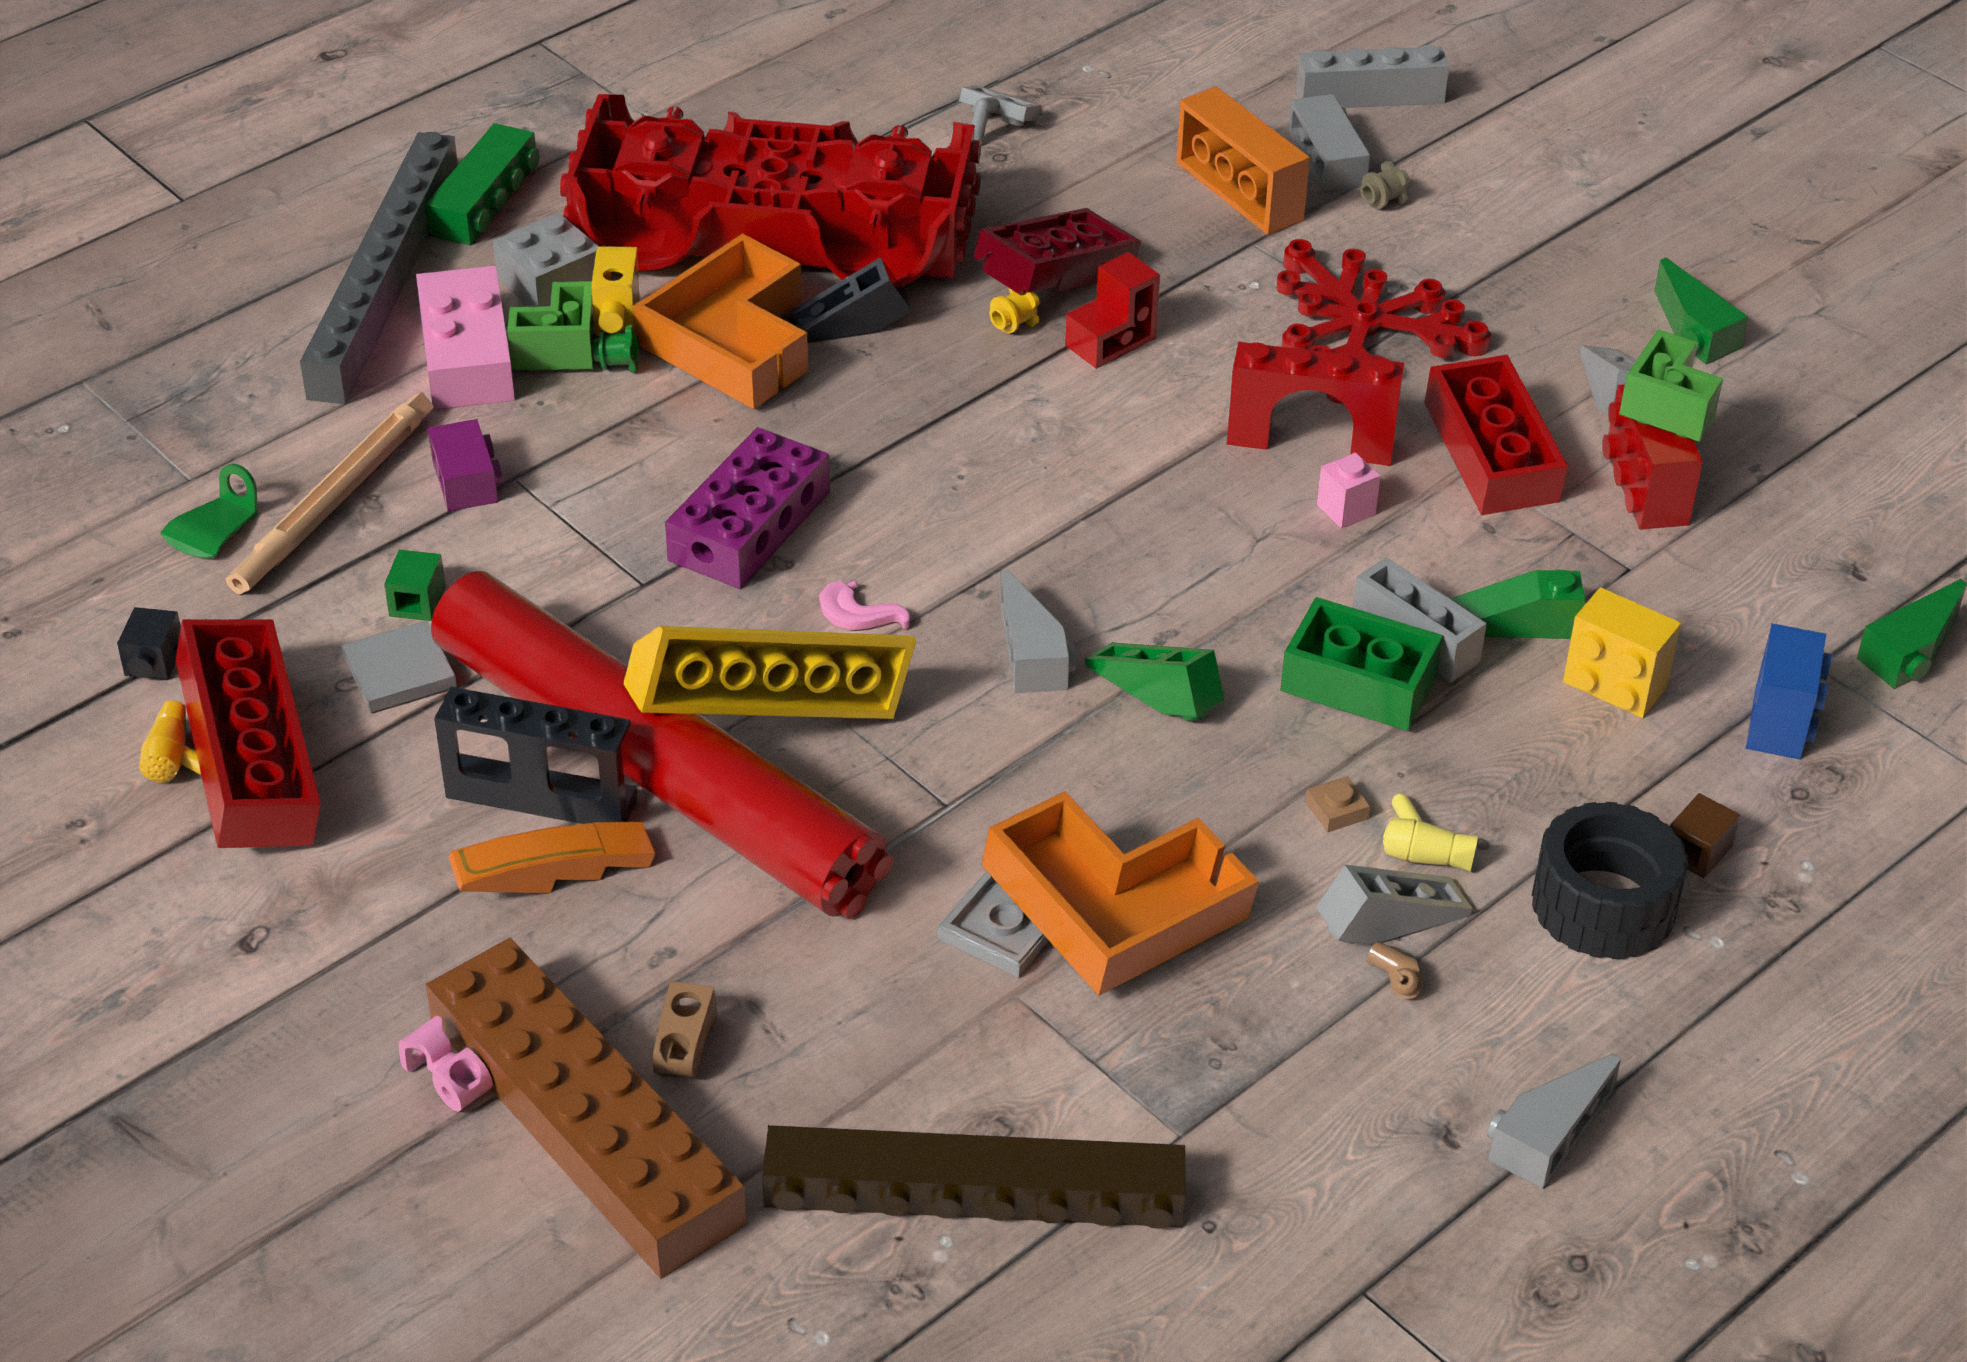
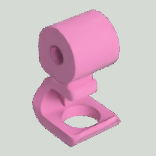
[398,1015,493,1112]

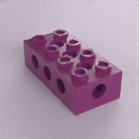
[665,427,830,590]

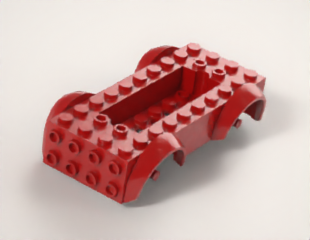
[560,94,981,286]

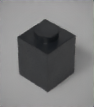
[117,607,181,680]

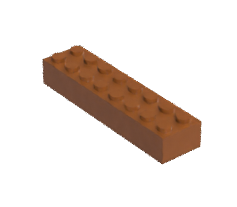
[426,937,747,1279]

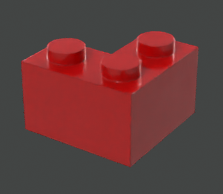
[1065,252,1160,369]

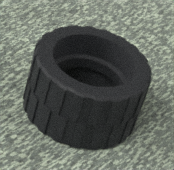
[1532,801,1688,959]

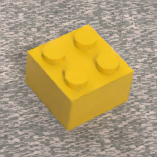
[1563,587,1681,718]

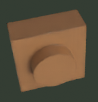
[1305,776,1370,833]

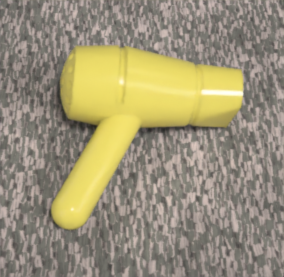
[1383,793,1478,872]

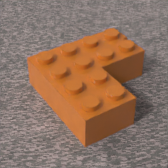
[633,233,808,409]
[982,791,1259,996]

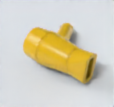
[139,700,201,783]

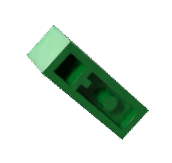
[1654,257,1748,365]
[1449,570,1585,639]
[1857,579,1967,689]
[1084,642,1225,721]

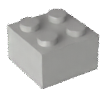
[492,212,599,307]

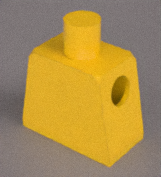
[592,247,640,336]

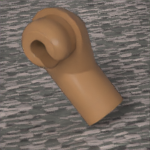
[1367,941,1423,999]

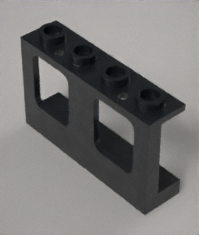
[434,687,637,824]

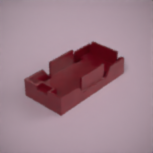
[974,208,1141,296]

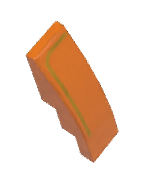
[449,822,655,893]

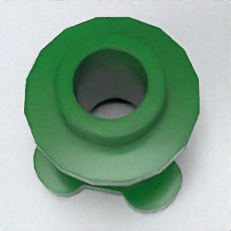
[592,325,640,373]

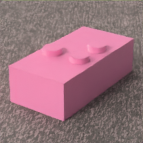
[416,266,515,410]

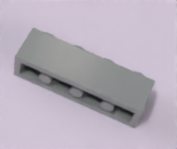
[1296,45,1449,108]

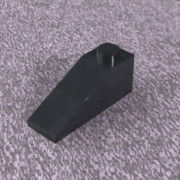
[780,257,912,343]

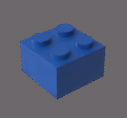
[1745,623,1832,760]

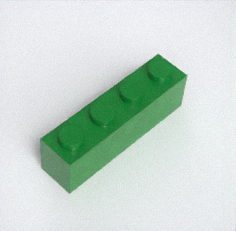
[425,123,540,246]

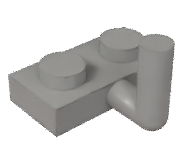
[959,85,1042,144]

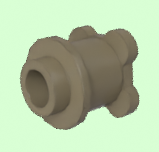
[1360,161,1410,209]

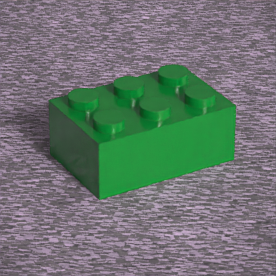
[1280,597,1443,731]

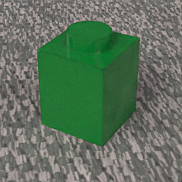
[384,549,446,621]

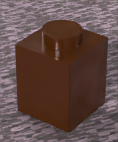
[1670,793,1740,878]

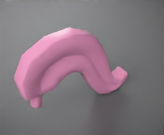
[819,580,910,630]

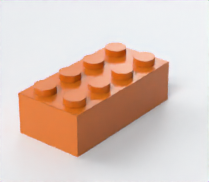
[1176,86,1310,235]

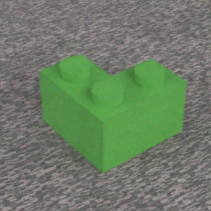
[507,281,595,371]
[1619,329,1723,442]

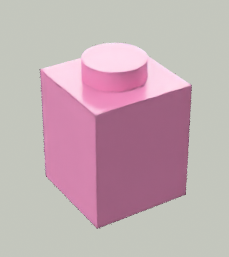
[1317,452,1380,529]

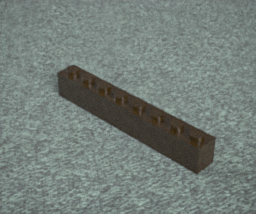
[762,1125,1185,1229]

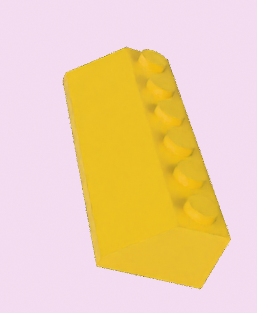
[623,626,917,719]

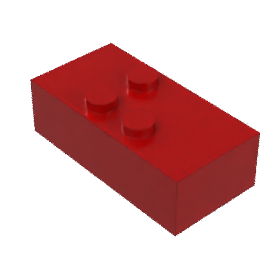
[1424,354,1568,515]

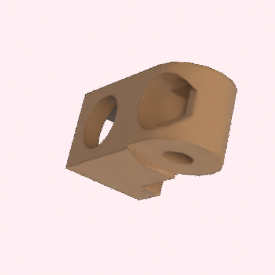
[653,981,718,1078]

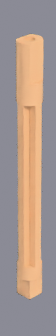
[225,391,434,595]

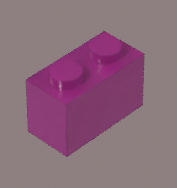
[428,419,503,512]

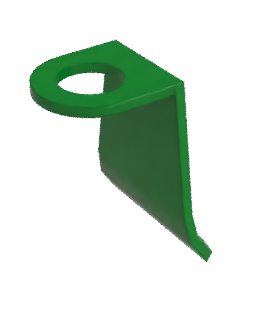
[160,463,258,559]

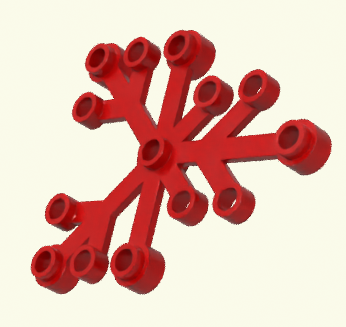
[1276,239,1491,404]

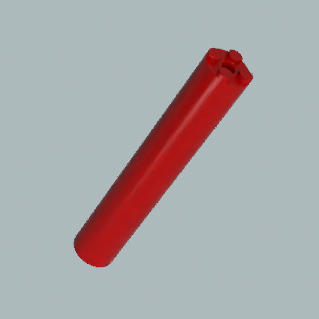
[431,571,894,919]

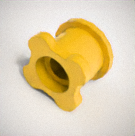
[989,289,1040,334]

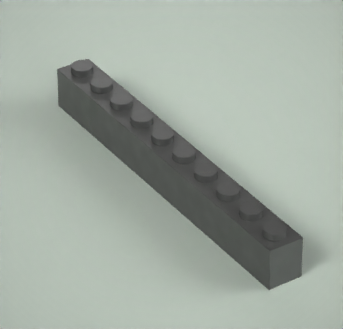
[300,132,458,405]

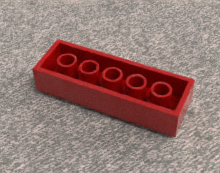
[176,619,321,848]

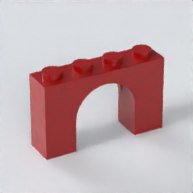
[1226,341,1405,466]

